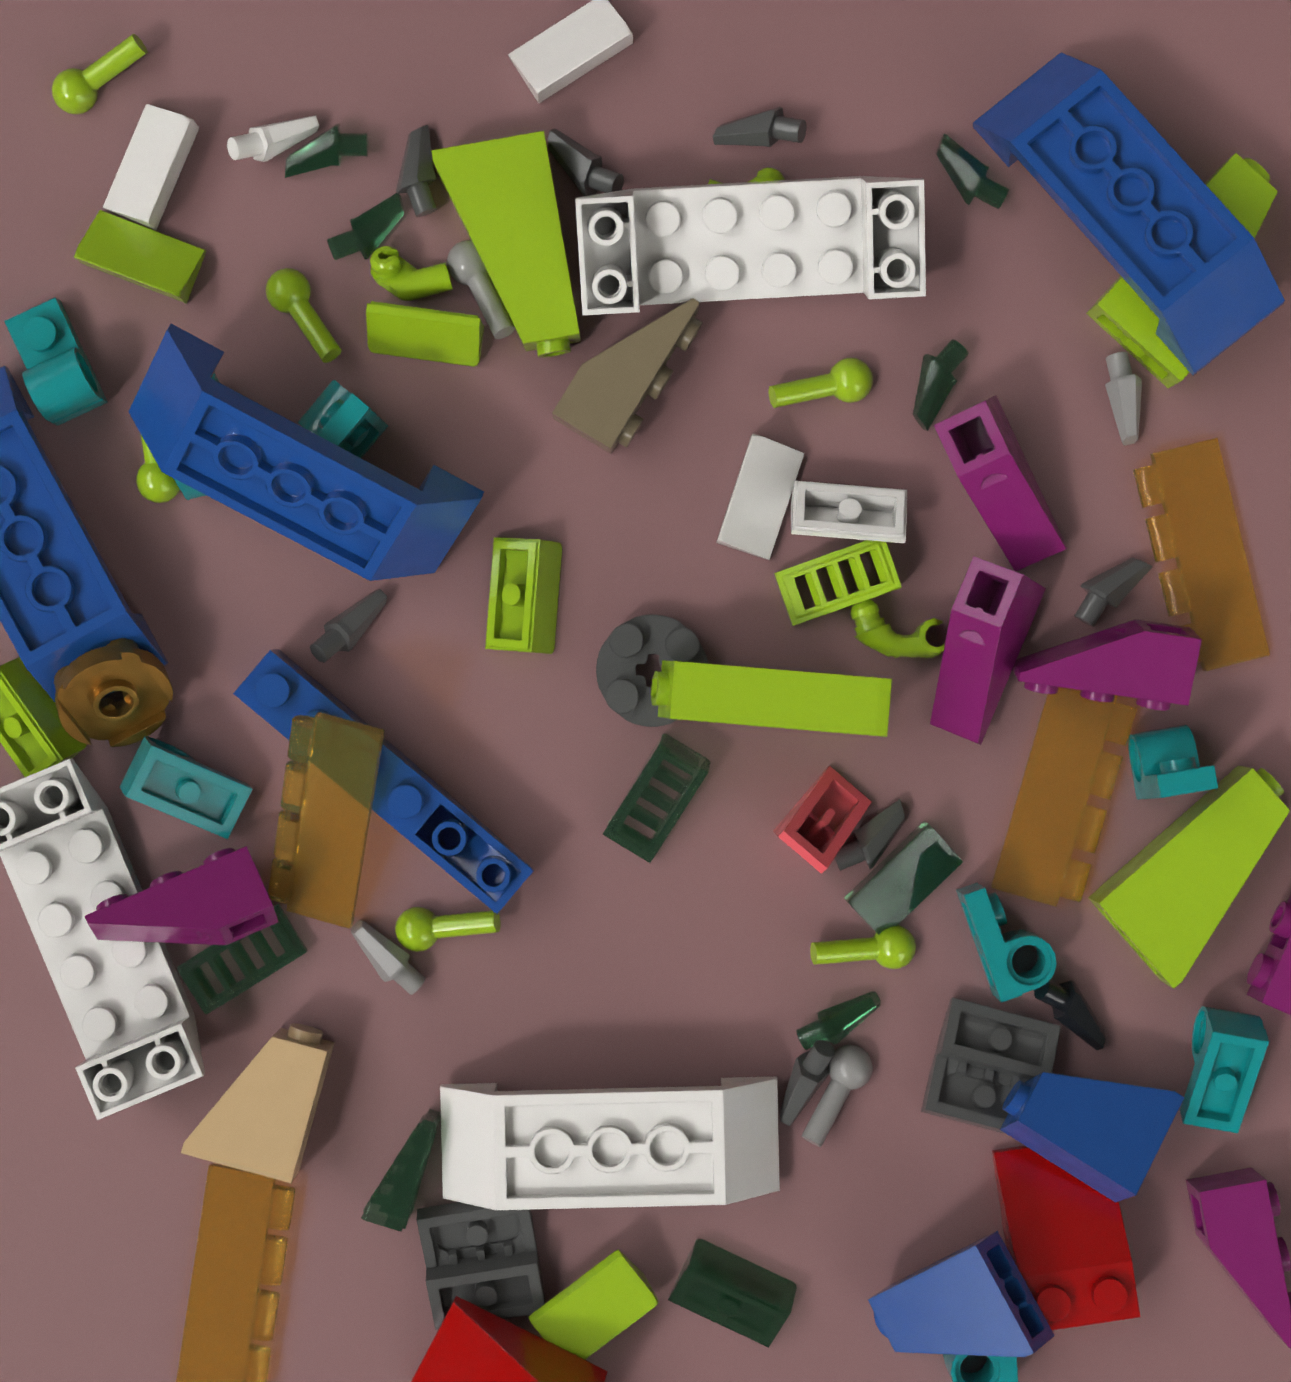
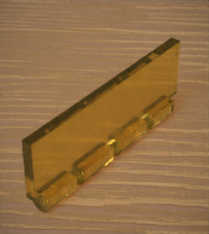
[1133,438,1270,671]
[991,687,1137,907]
[268,712,385,929]
[176,1163,296,1382]

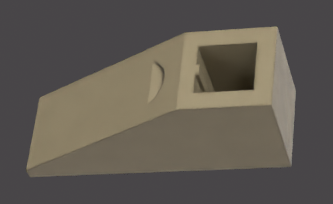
[552,298,703,454]

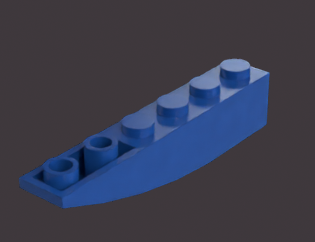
[233,649,534,914]

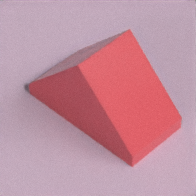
[773,766,872,874]

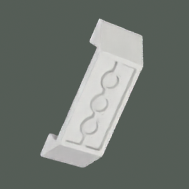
[575,176,926,316]
[0,758,205,1120]
[440,1076,780,1210]

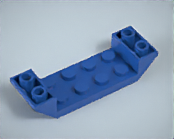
[973,53,1285,376]
[128,323,484,581]
[0,366,168,702]

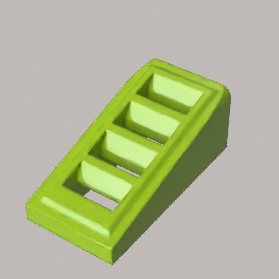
[774,540,902,626]

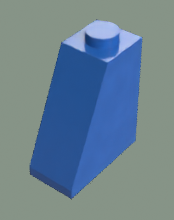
[1000,1072,1185,1203]
[868,1231,1055,1357]

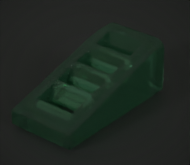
[602,733,711,863]
[177,904,308,1015]
[361,1109,441,1232]

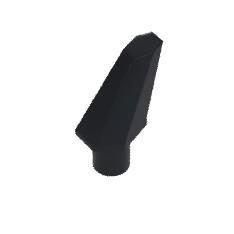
[1034,980,1106,1050]

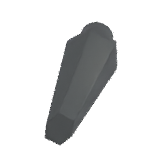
[713,107,807,147]
[396,125,437,217]
[548,128,624,196]
[1074,558,1153,627]
[310,589,387,663]
[835,799,905,871]
[779,1040,835,1126]

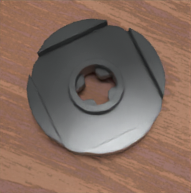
[596,615,708,727]

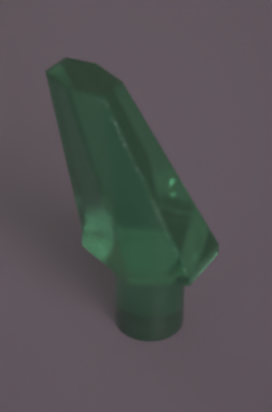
[285,124,369,178]
[936,133,1009,209]
[327,193,404,260]
[913,339,969,431]
[796,991,881,1050]

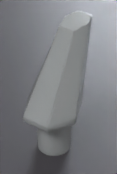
[1105,352,1142,446]
[351,920,425,995]

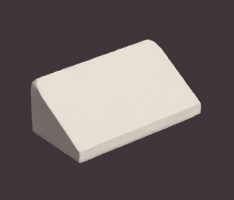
[508,0,633,103]
[103,104,199,231]
[716,433,804,560]
[791,481,907,543]

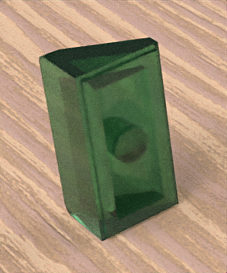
[844,821,963,935]
[668,1239,797,1348]

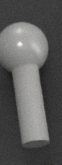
[447,240,515,339]
[801,1045,873,1147]

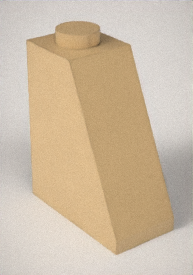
[181,1023,335,1183]

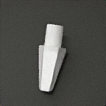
[227,116,320,162]

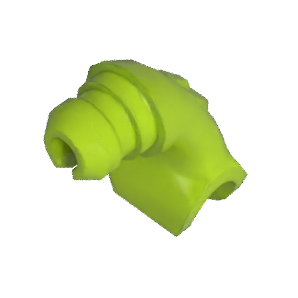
[850,599,945,658]

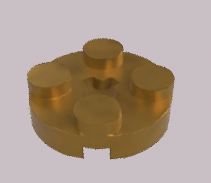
[54,638,173,747]

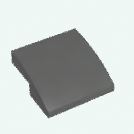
[921,998,1061,1134]
[416,1202,546,1330]

